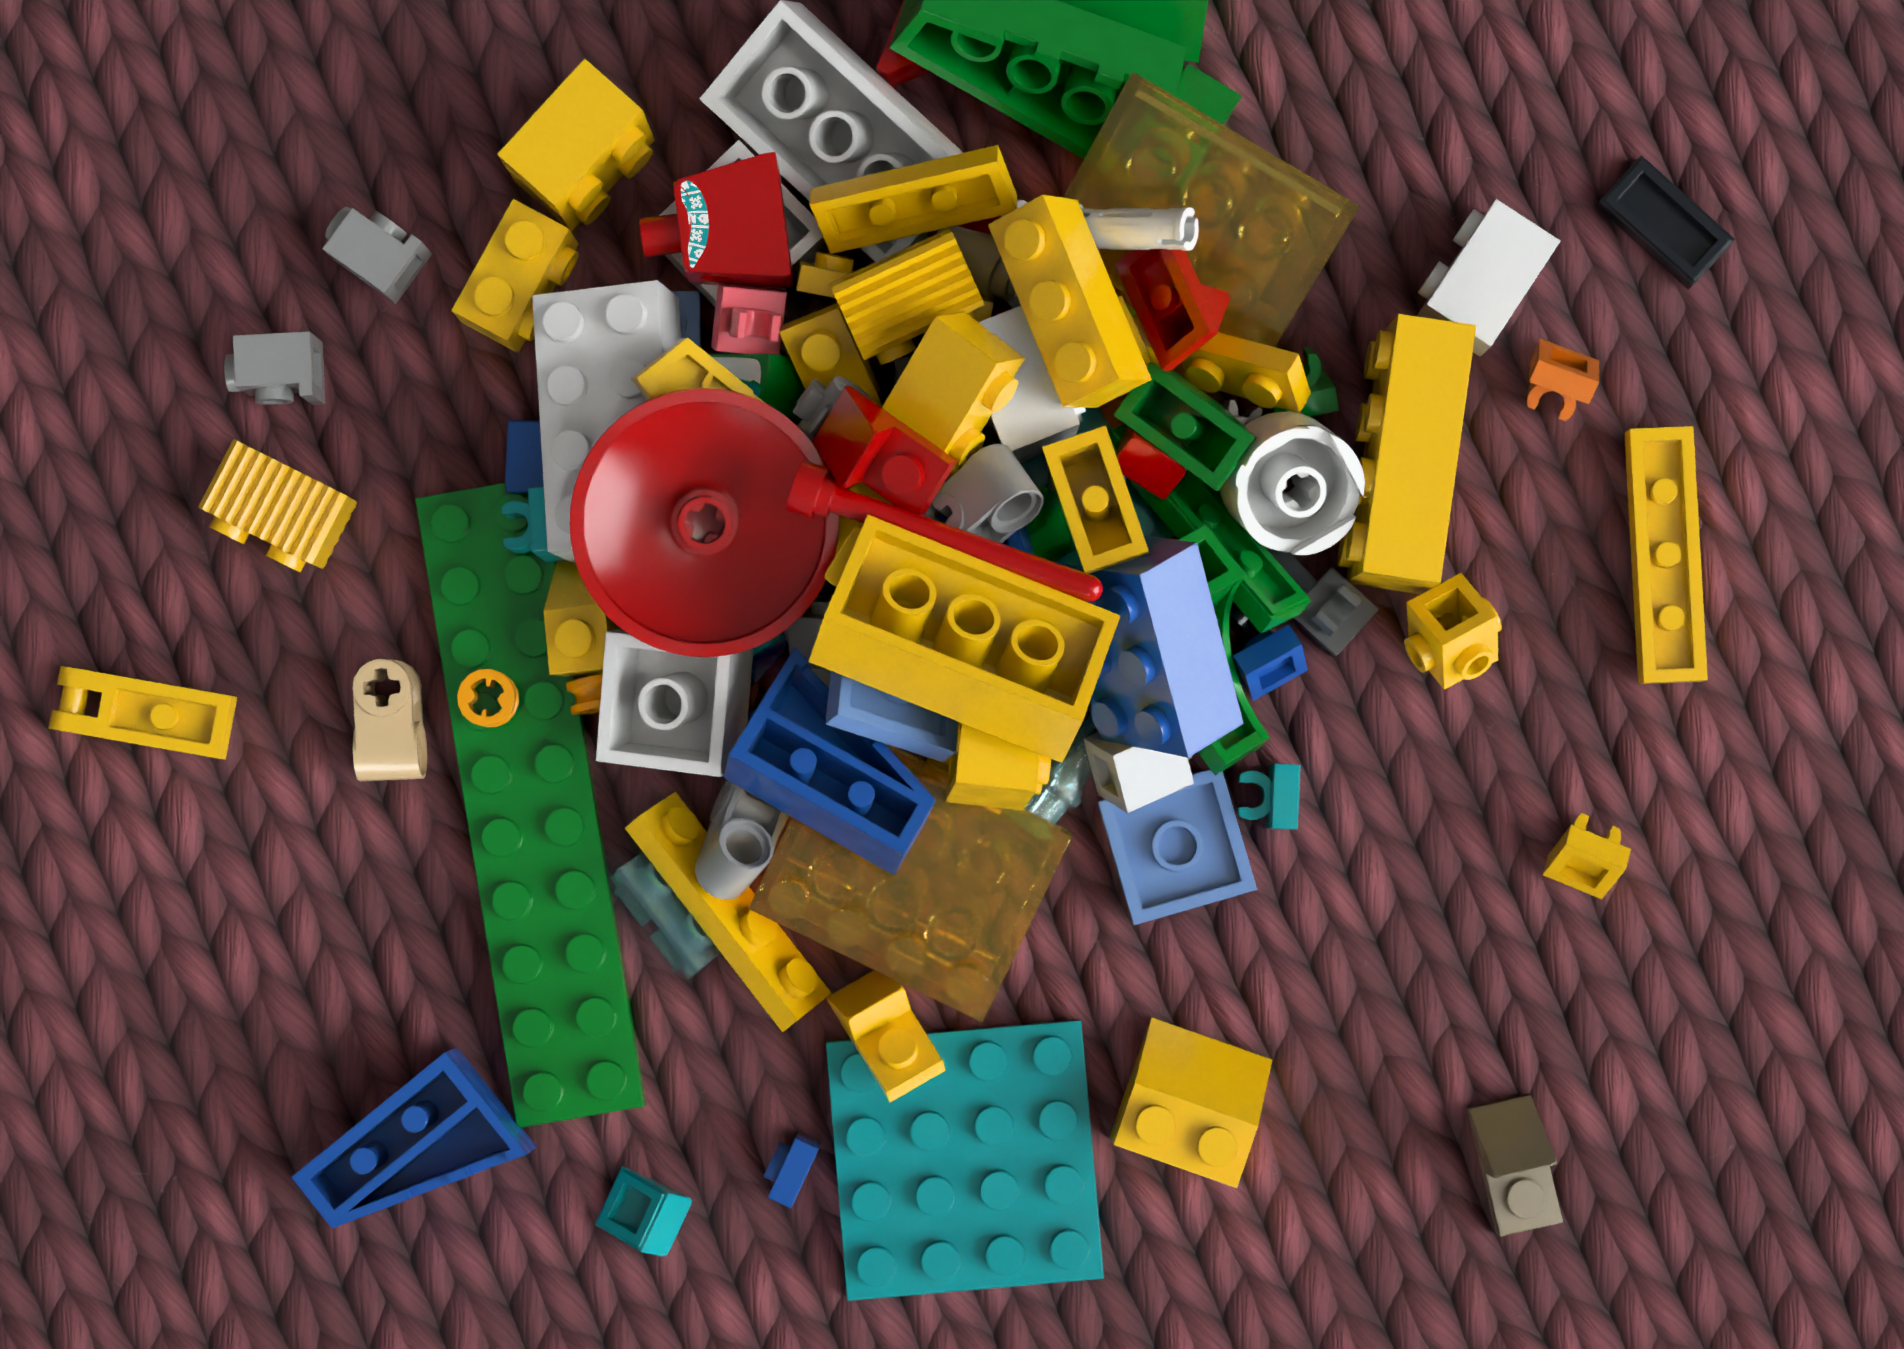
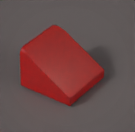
[1115,426,1187,500]

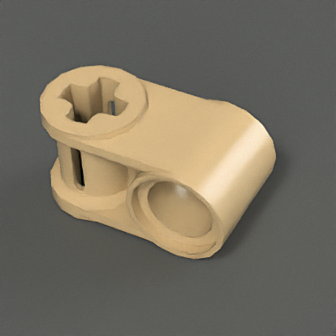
[352,659,427,782]

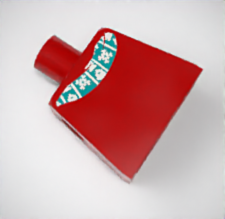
[639,152,794,288]

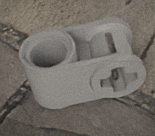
[924,444,1044,543]
[695,780,789,900]

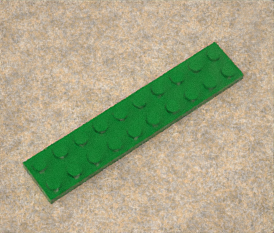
[415,483,647,1128]

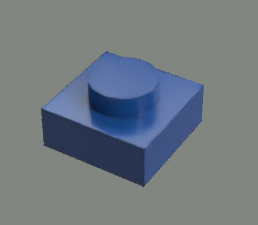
[1233,625,1308,701]
[763,1132,821,1208]

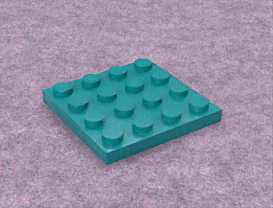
[826,1019,1104,1301]

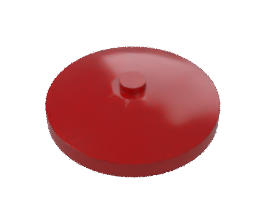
[569,388,839,657]

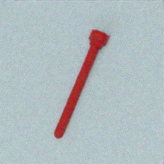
[786,460,1103,602]

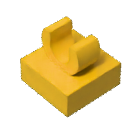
[1543,813,1631,900]

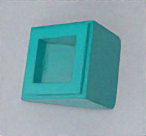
[595,1166,692,1256]

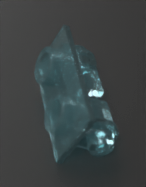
[610,852,721,979]

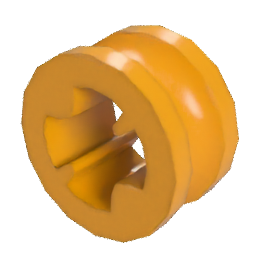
[457,669,519,728]
[566,674,602,716]

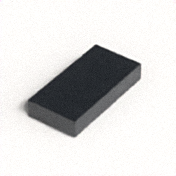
[1595,155,1735,289]

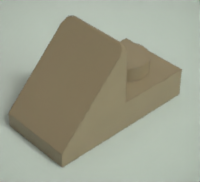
[1467,1094,1563,1237]

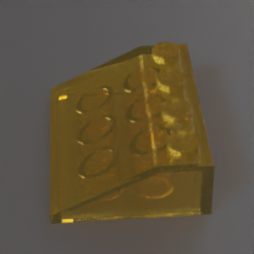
[1063,72,1360,347]
[748,744,1073,1022]

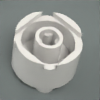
[1220,411,1365,555]

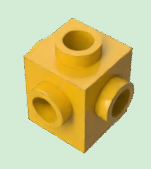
[1404,573,1502,690]

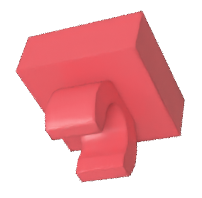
[711,283,787,355]

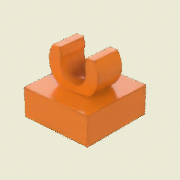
[1527,338,1599,421]

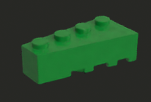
[890,0,1188,172]

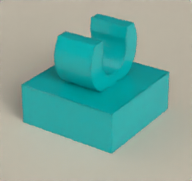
[502,487,567,563]
[1236,764,1301,830]

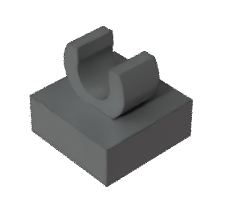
[1291,567,1379,658]

